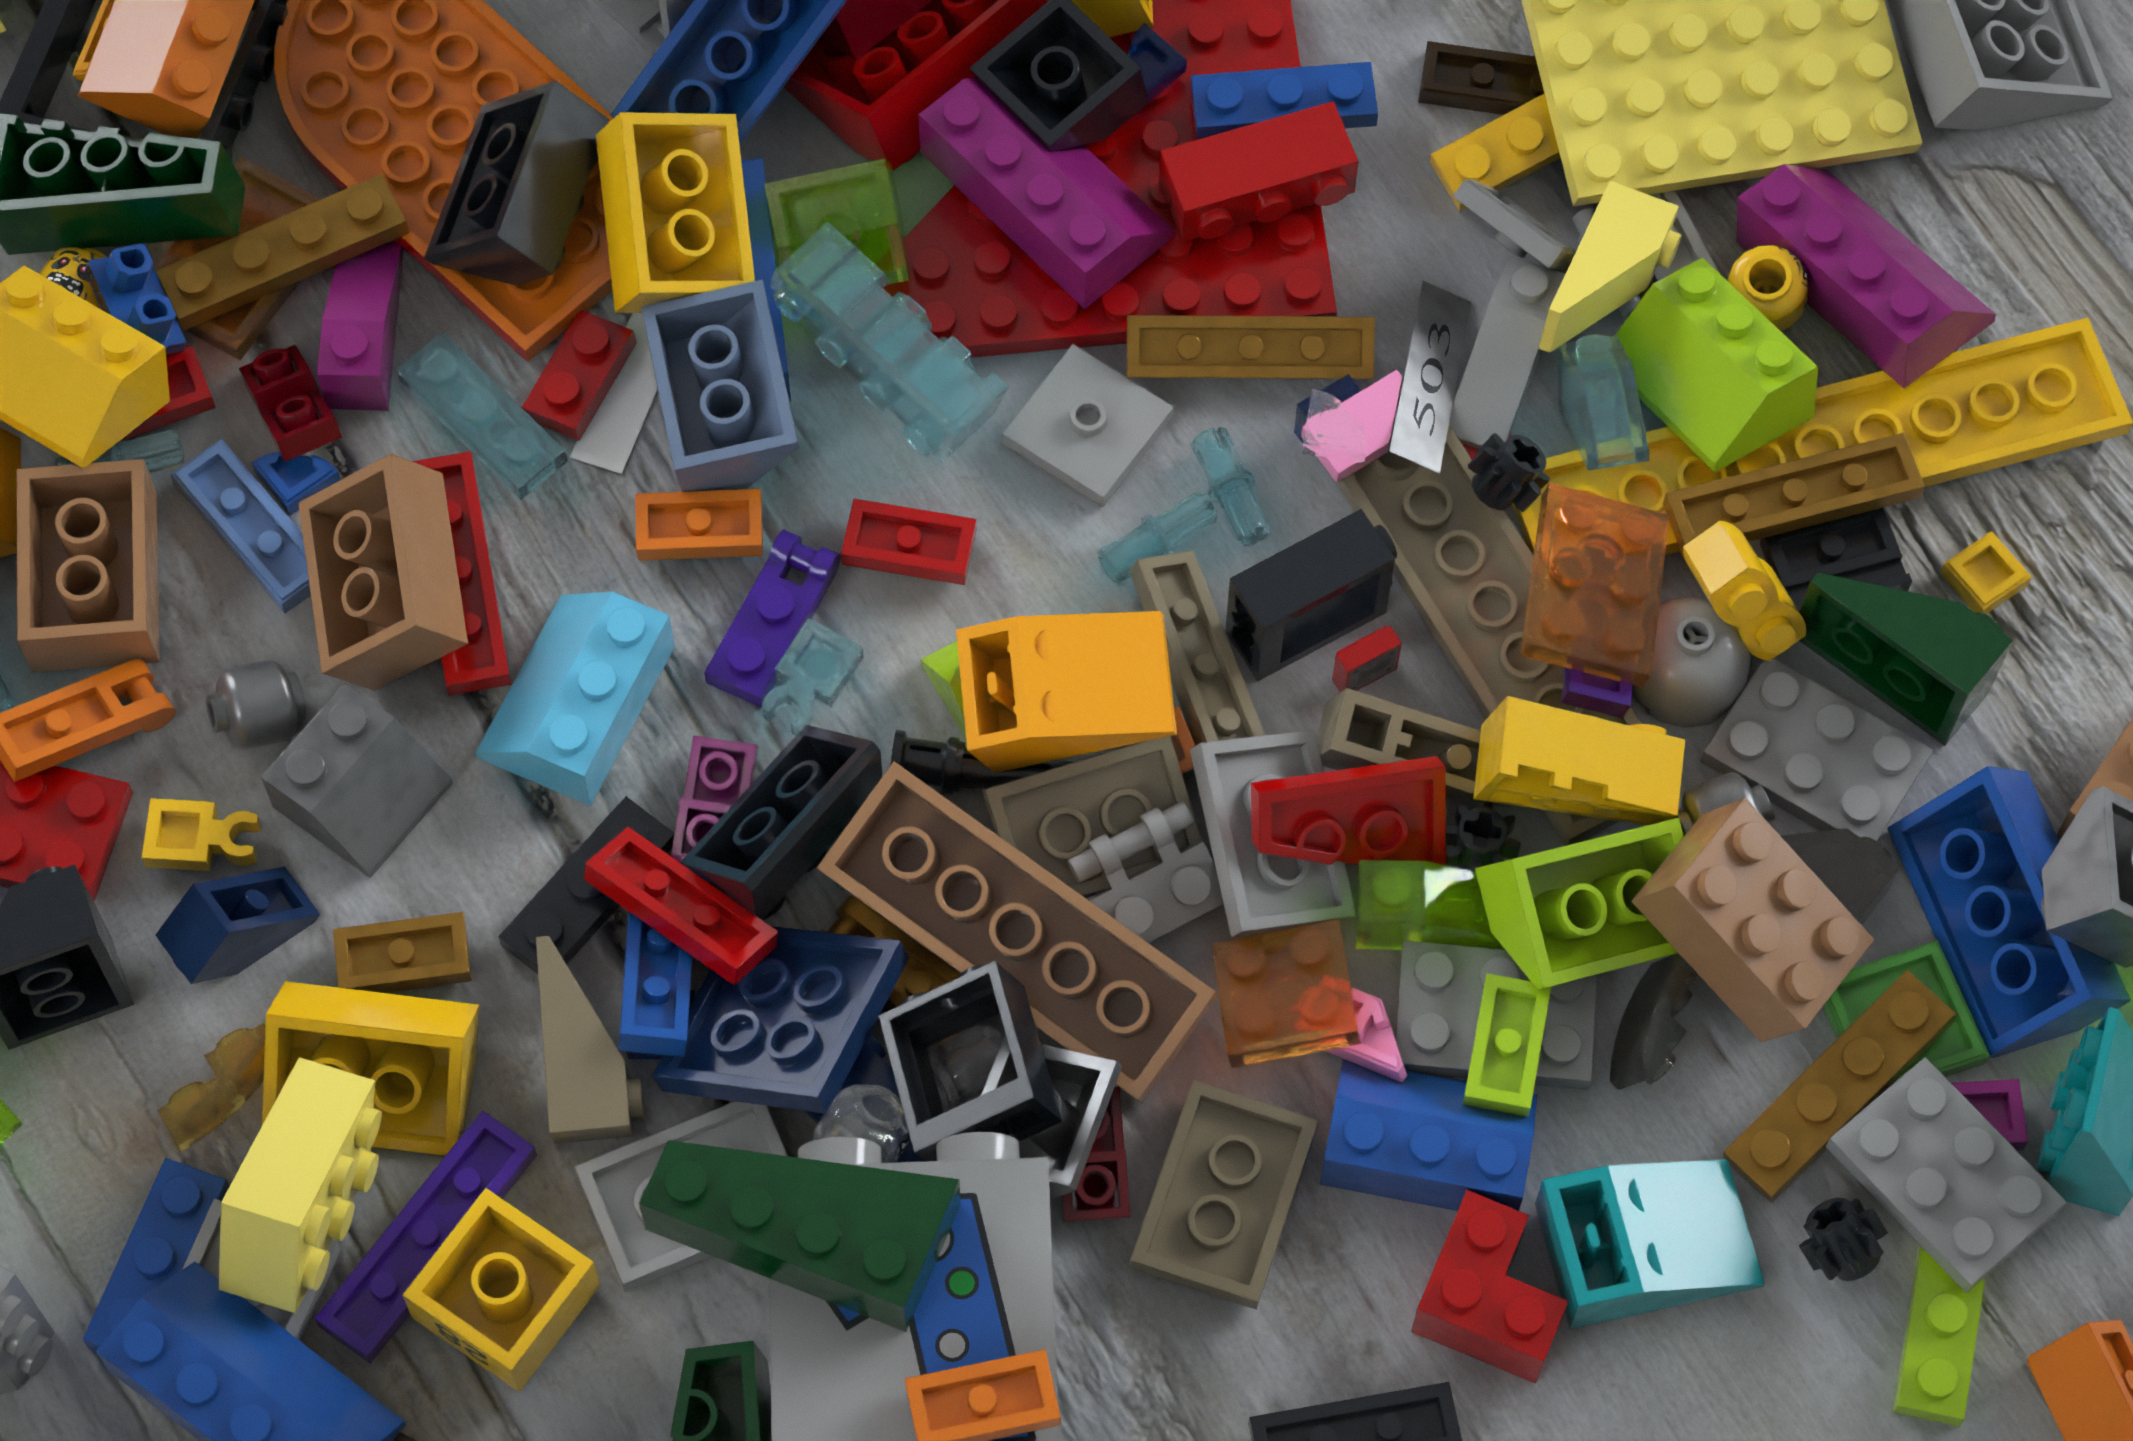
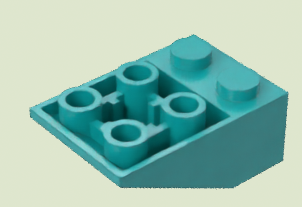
[2036,1007,2133,1216]
[1535,1159,1765,1329]

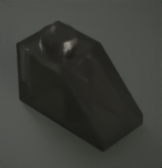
[1780,828,1900,925]

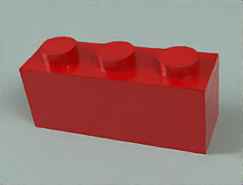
[1159,101,1359,242]

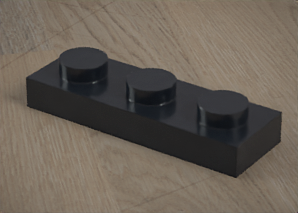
[498,796,674,974]
[1248,1382,1462,1441]

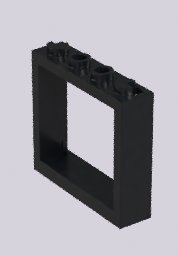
[0,0,288,161]

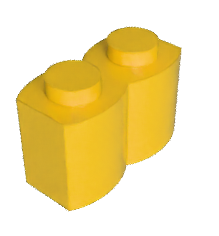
[1683,520,1806,661]

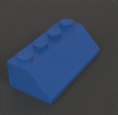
[610,0,848,145]
[1887,766,2131,1058]
[96,1261,406,1441]

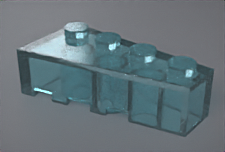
[770,222,1009,463]

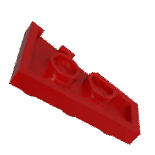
[1251,756,1446,884]

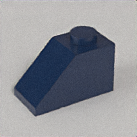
[155,866,320,984]

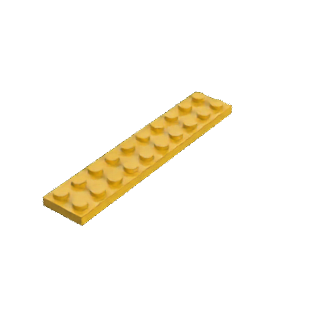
[1512,317,2133,585]

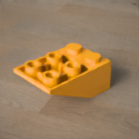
[956,611,1177,773]

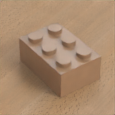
[298,453,468,691]
[17,459,160,673]
[1631,798,1874,1042]

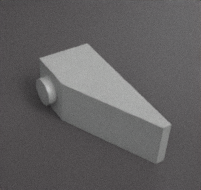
[1449,255,1565,449]

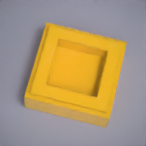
[1940,531,2032,614]

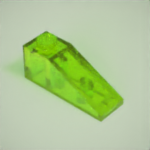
[1354,860,1505,950]

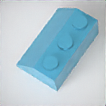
[475,591,675,806]

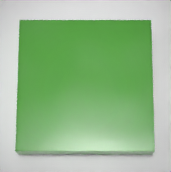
[1823,940,1990,1091]

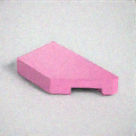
[1301,370,1402,483]
[1294,977,1407,1083]

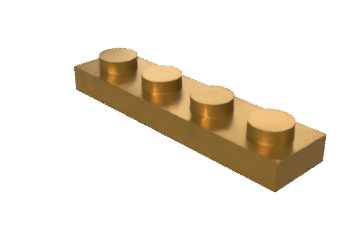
[156,173,409,331]
[1126,315,1375,379]
[1663,433,1925,558]
[1723,970,1956,1203]

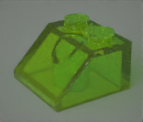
[764,159,910,305]

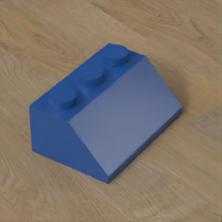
[1320,1059,1537,1211]

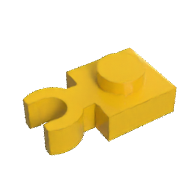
[141,798,262,871]

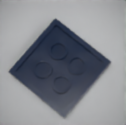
[652,926,910,1114]

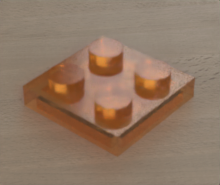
[1212,919,1361,1068]

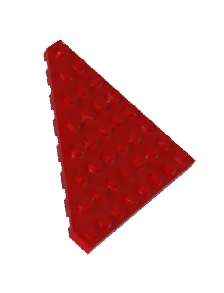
[843,0,1337,369]

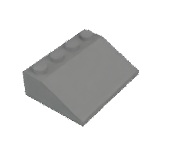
[1887,0,2113,131]

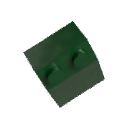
[1799,573,2013,746]

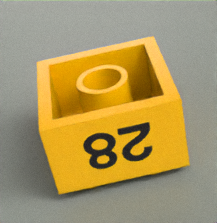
[403,1188,601,1393]

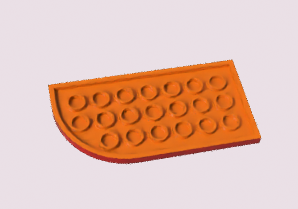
[274,0,613,362]

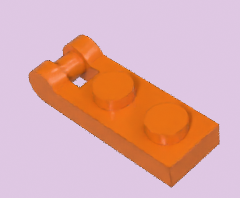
[0,659,176,782]

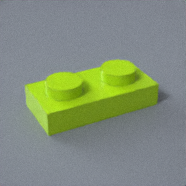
[1463,973,1551,1117]

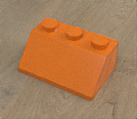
[77,0,255,139]

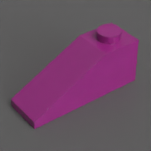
[317,243,404,411]

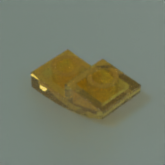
[157,1023,265,1152]

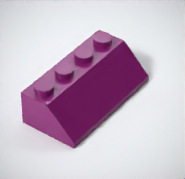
[918,78,1175,309]
[1736,164,1996,388]

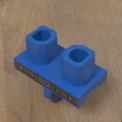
[85,243,186,354]

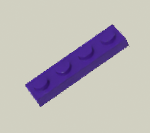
[314,1110,537,1364]

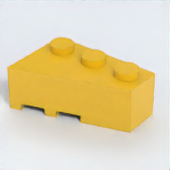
[1473,696,1685,825]

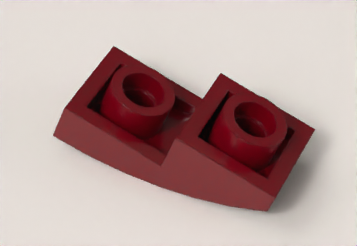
[239,344,342,462]
[1062,1087,1131,1222]

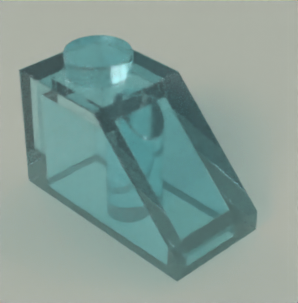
[1557,334,1649,470]

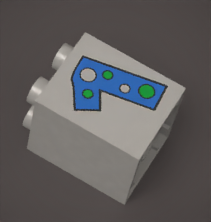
[769,1132,1060,1441]

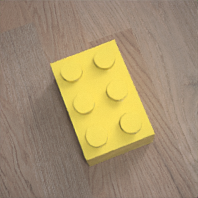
[219,1057,382,1314]

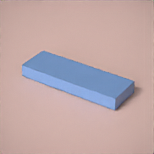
[171,439,311,614]

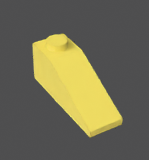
[1538,181,1682,353]

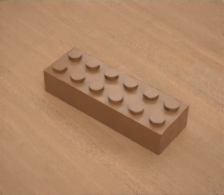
[817,761,1219,1103]

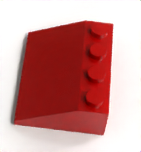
[784,0,1049,172]

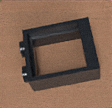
[1225,509,1397,682]
[879,961,1063,1162]

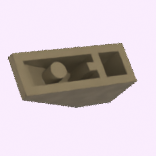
[1316,688,1512,808]
[536,936,644,1144]

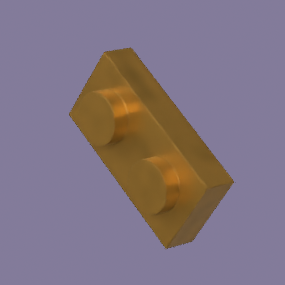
[333,912,472,993]

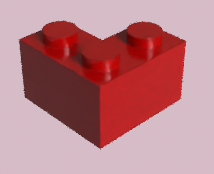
[1411,1190,1568,1384]

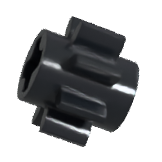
[1468,433,1550,512]
[1446,801,1521,884]
[1799,1198,1888,1281]

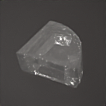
[1302,389,1366,463]

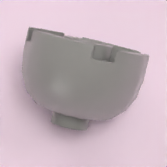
[1631,597,1751,728]

